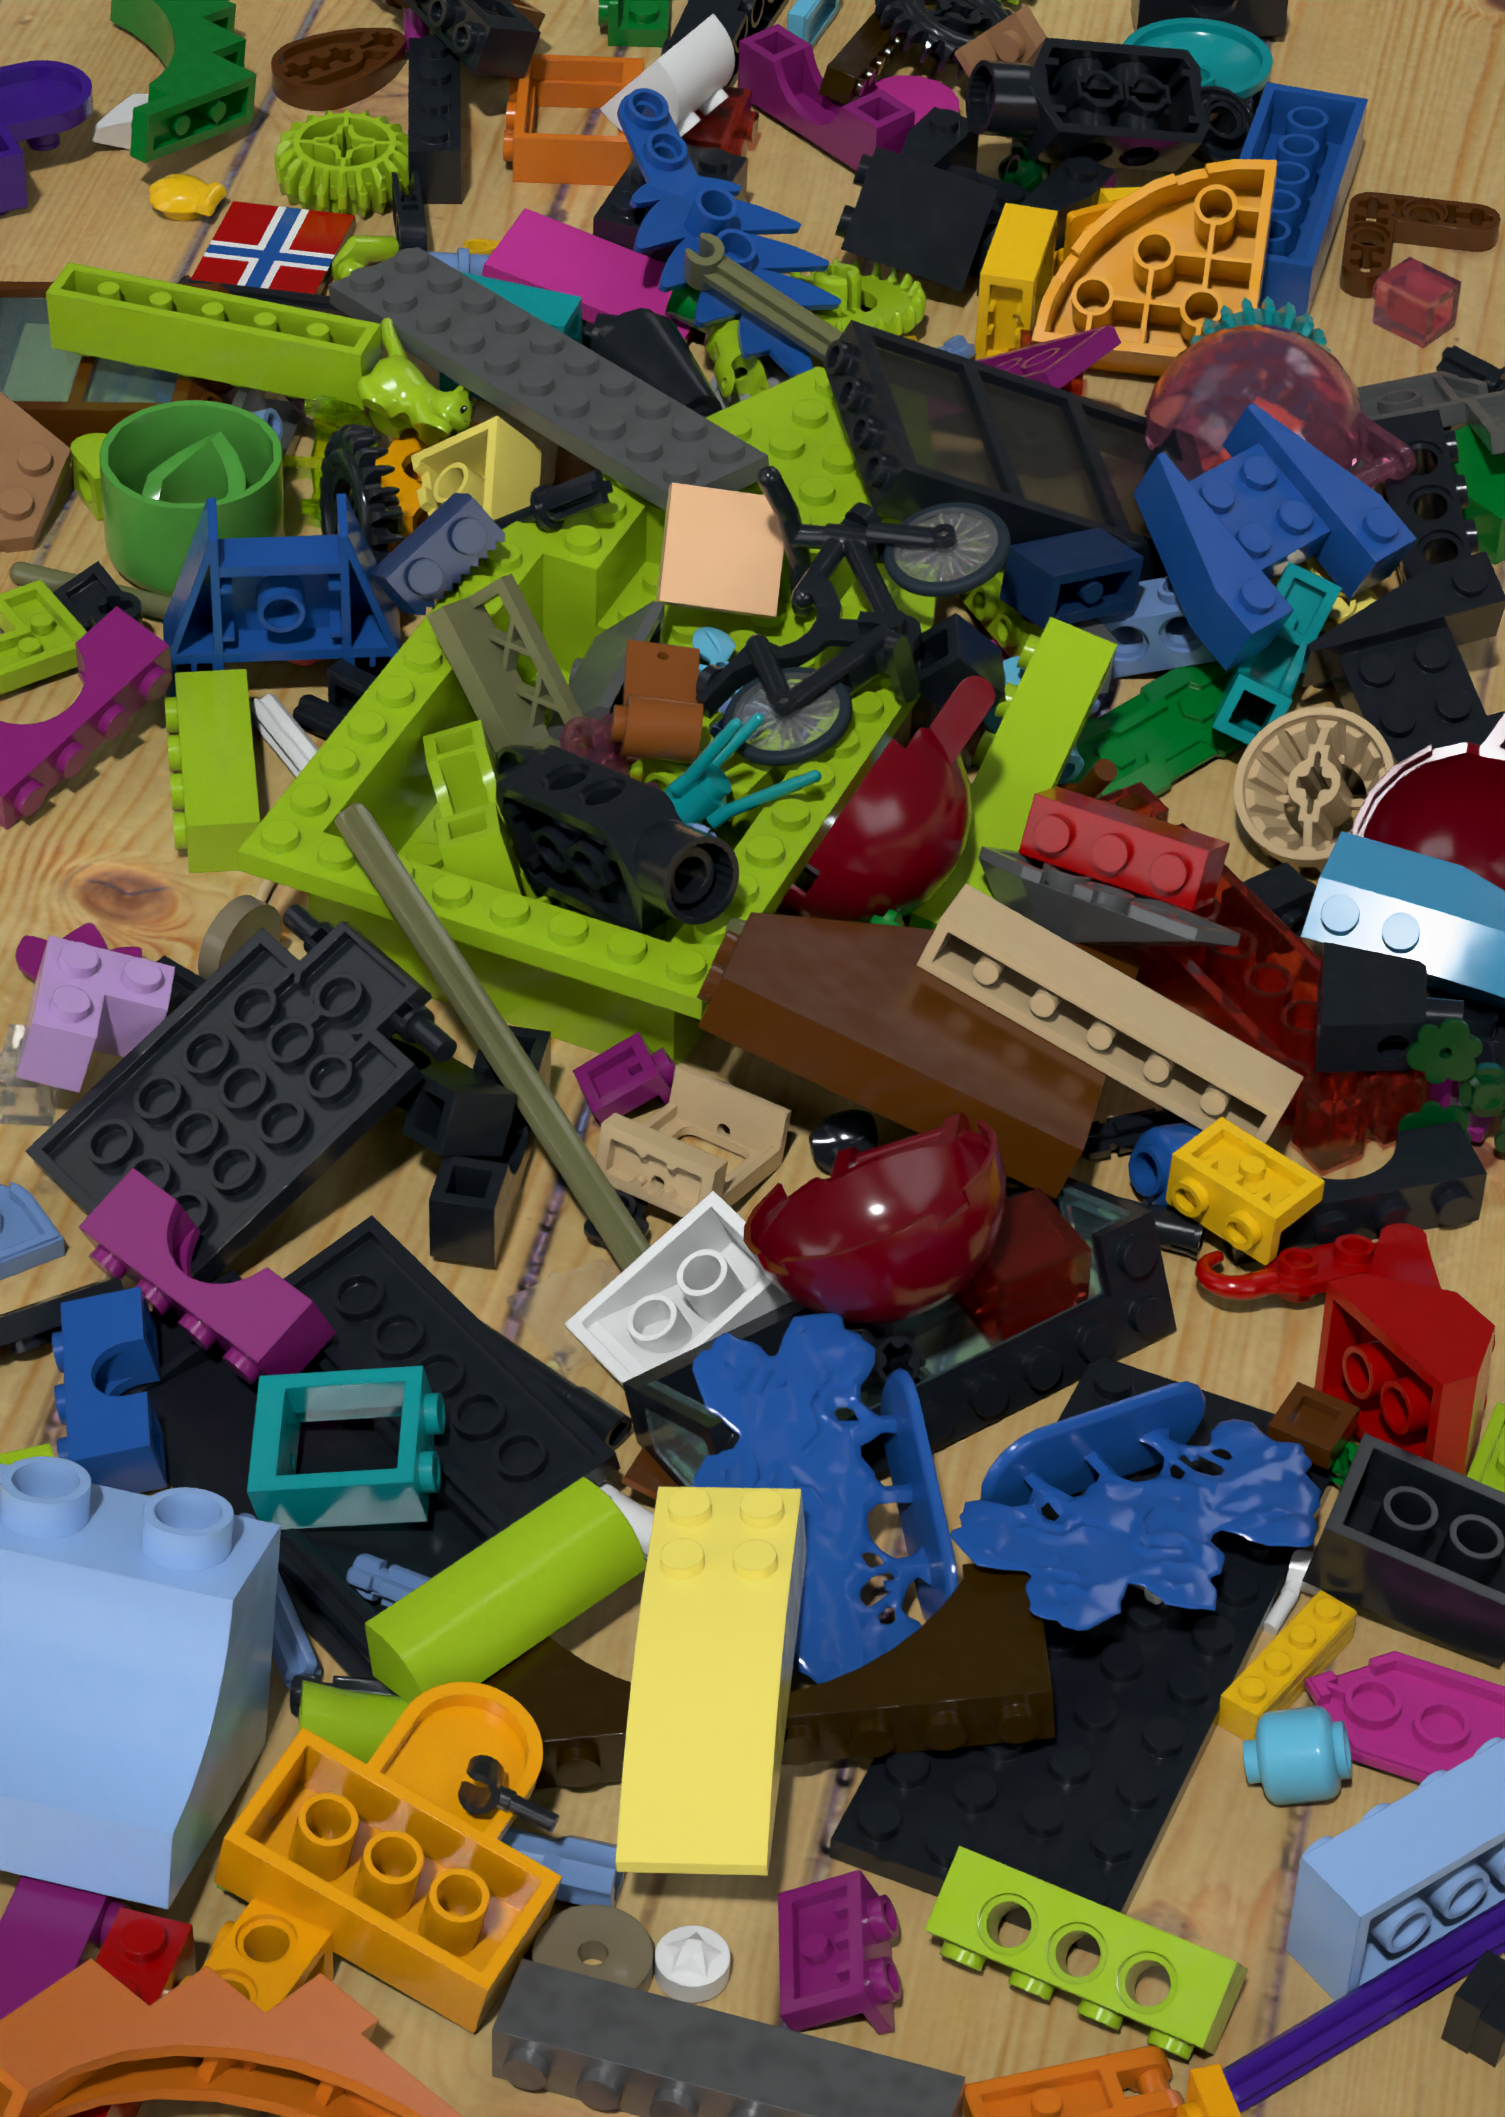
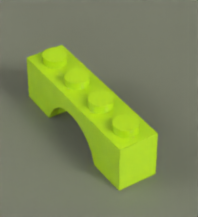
[422,719,522,895]

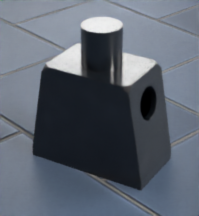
[1314,942,1464,1073]

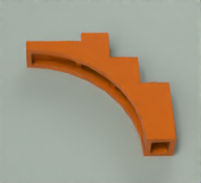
[0,1958,463,2117]

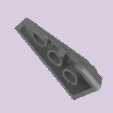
[979,846,1241,947]

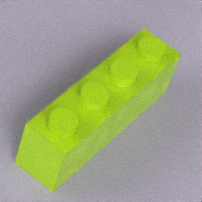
[164,669,260,873]

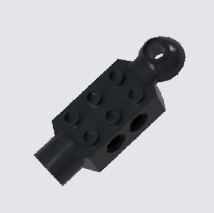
[966,37,1254,172]
[496,745,739,935]

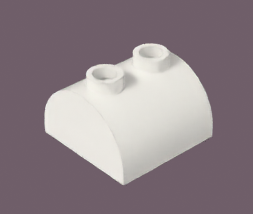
[600,13,735,137]

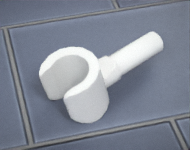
[1263,1549,1324,1635]

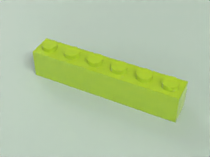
[46,262,383,411]
[907,617,1117,929]

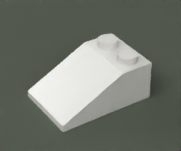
[564,1191,792,1386]

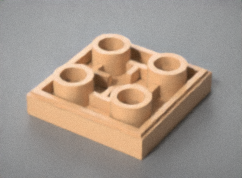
[656,482,784,619]

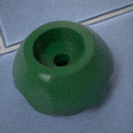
[998,142,1050,192]

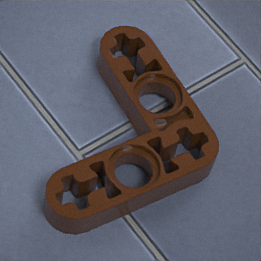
[1339,192,1501,299]

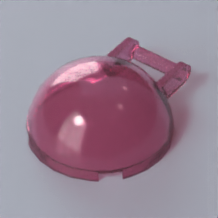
[1144,324,1416,488]

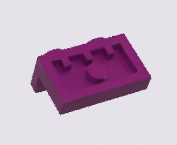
[778,1869,902,2035]

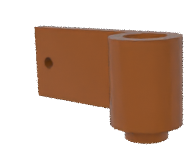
[610,639,703,765]

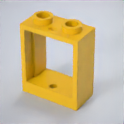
[974,203,1058,361]

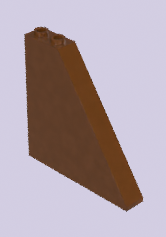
[697,912,1144,1199]

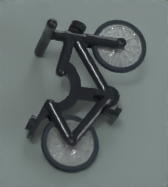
[696,465,1011,766]

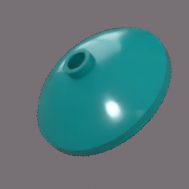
[1123,18,1273,101]

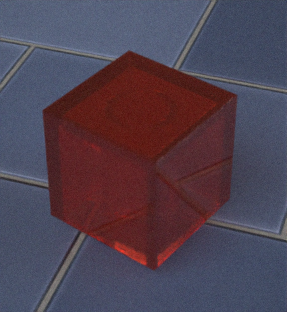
[953,1187,1092,1348]

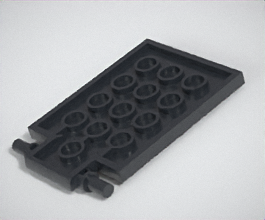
[25,904,457,1283]

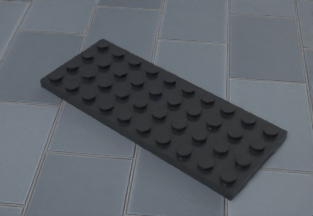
[829,1357,1350,1956]

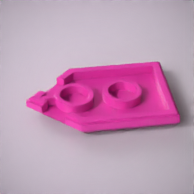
[1304,1651,1505,1783]

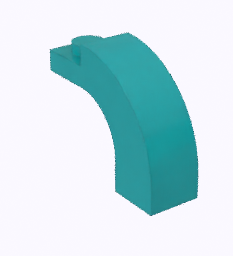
[1212,561,1342,745]

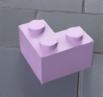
[16,935,175,1093]

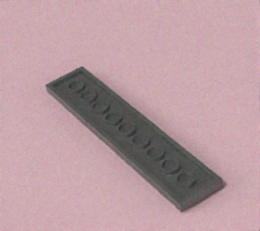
[328,247,769,511]

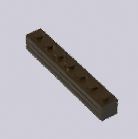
[818,13,907,105]

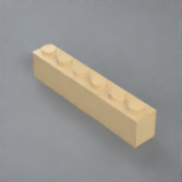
[917,883,1304,1144]

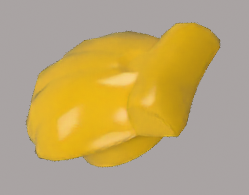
[149,174,227,221]

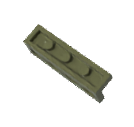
[426,574,610,769]

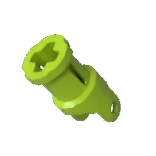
[704,320,769,398]

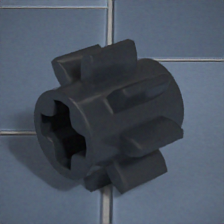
[850,1323,926,1405]

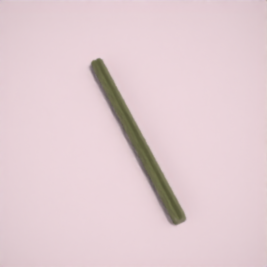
[335,803,651,1271]

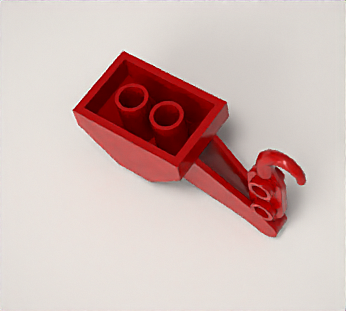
[1195,1223,1496,1476]

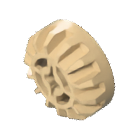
[1234,706,1398,873]

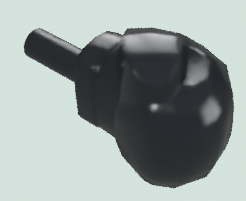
[809,1109,879,1173]

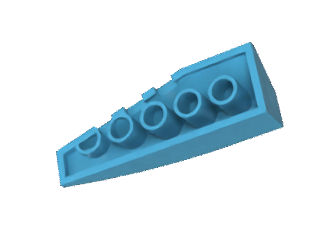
[1301,831,1505,1009]

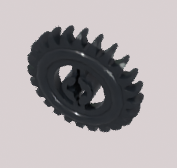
[874,0,1013,79]
[319,424,405,565]

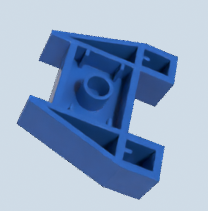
[1133,403,1417,671]
[163,493,402,697]

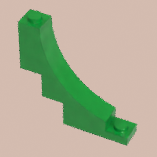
[110,0,257,163]

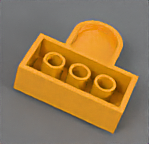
[214,1682,562,2034]

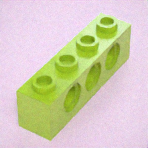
[924,1846,1248,2060]

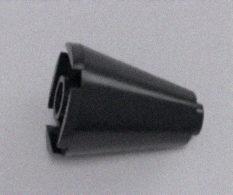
[594,308,723,418]

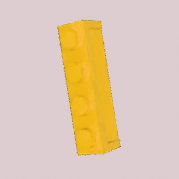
[1218,1590,1357,1740]

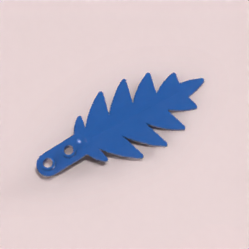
[617,88,841,378]

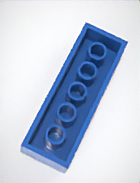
[1239,82,1368,317]

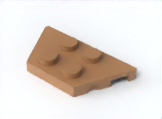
[0,391,71,553]

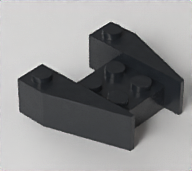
[900,107,1117,296]
[1299,551,1505,795]

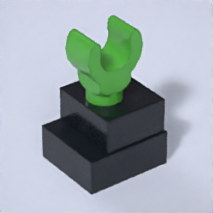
[1441,1950,1505,2067]

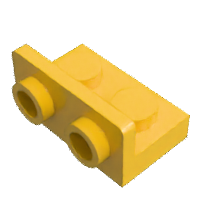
[1166,1117,1325,1265]

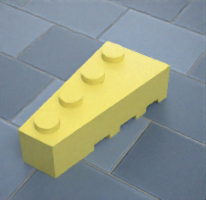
[411,416,542,603]

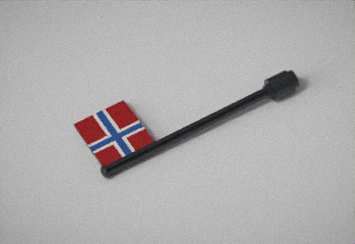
[178,201,619,351]

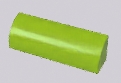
[364,1476,646,1704]

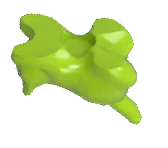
[357,317,477,447]

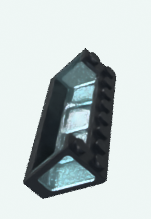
[622,1177,1177,1487]

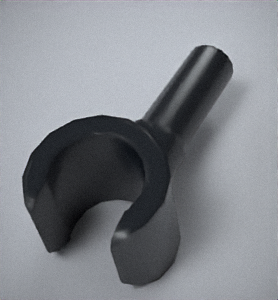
[458,1755,560,1832]

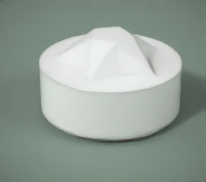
[654,1925,730,2003]

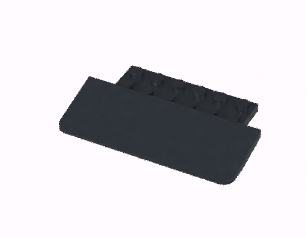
[119,1215,620,1678]

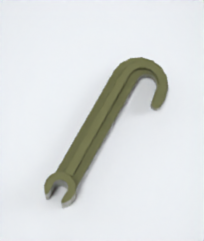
[683,233,842,377]

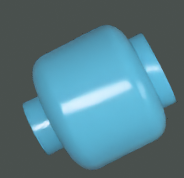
[1243,1706,1353,1806]

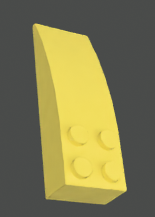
[616,1487,807,1876]

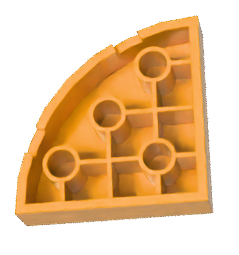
[1031,159,1277,380]

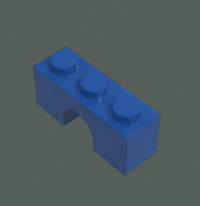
[52,1287,167,1493]

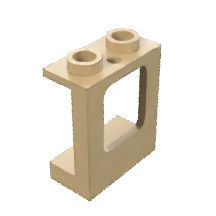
[596,1063,792,1218]

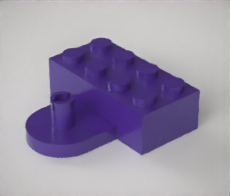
[0,60,93,215]

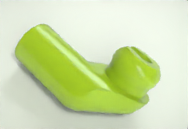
[332,235,399,281]

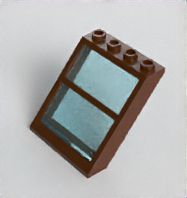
[0,281,239,448]

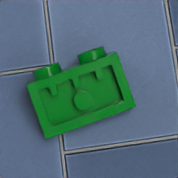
[598,0,670,48]

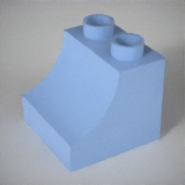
[0,1456,281,1910]

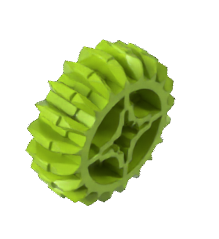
[274,109,409,218]

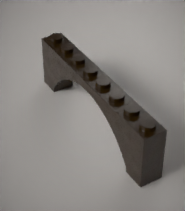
[481,1563,1055,1789]

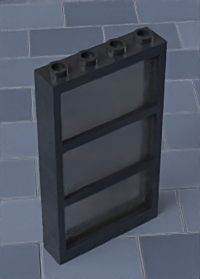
[823,320,1205,582]

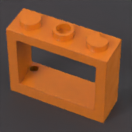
[503,54,644,186]

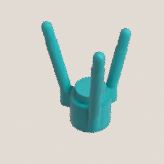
[665,713,821,829]

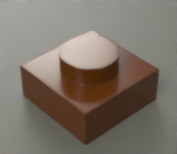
[1266,1382,1360,1470]

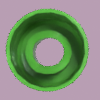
[99,400,285,597]

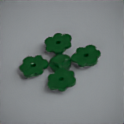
[1398,1018,1505,1153]

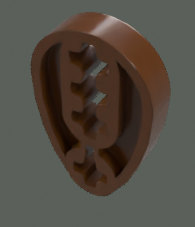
[271,28,406,111]

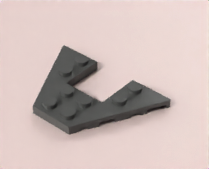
[1299,371,1505,484]

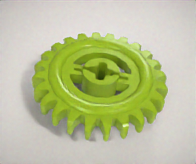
[781,258,926,336]

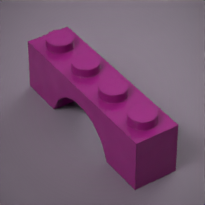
[738,24,915,171]
[0,606,172,830]
[79,1168,336,1385]

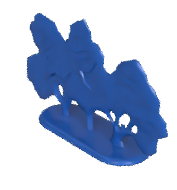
[692,1313,958,1684]
[949,1381,1322,1631]

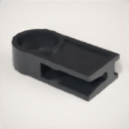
[392,171,427,251]

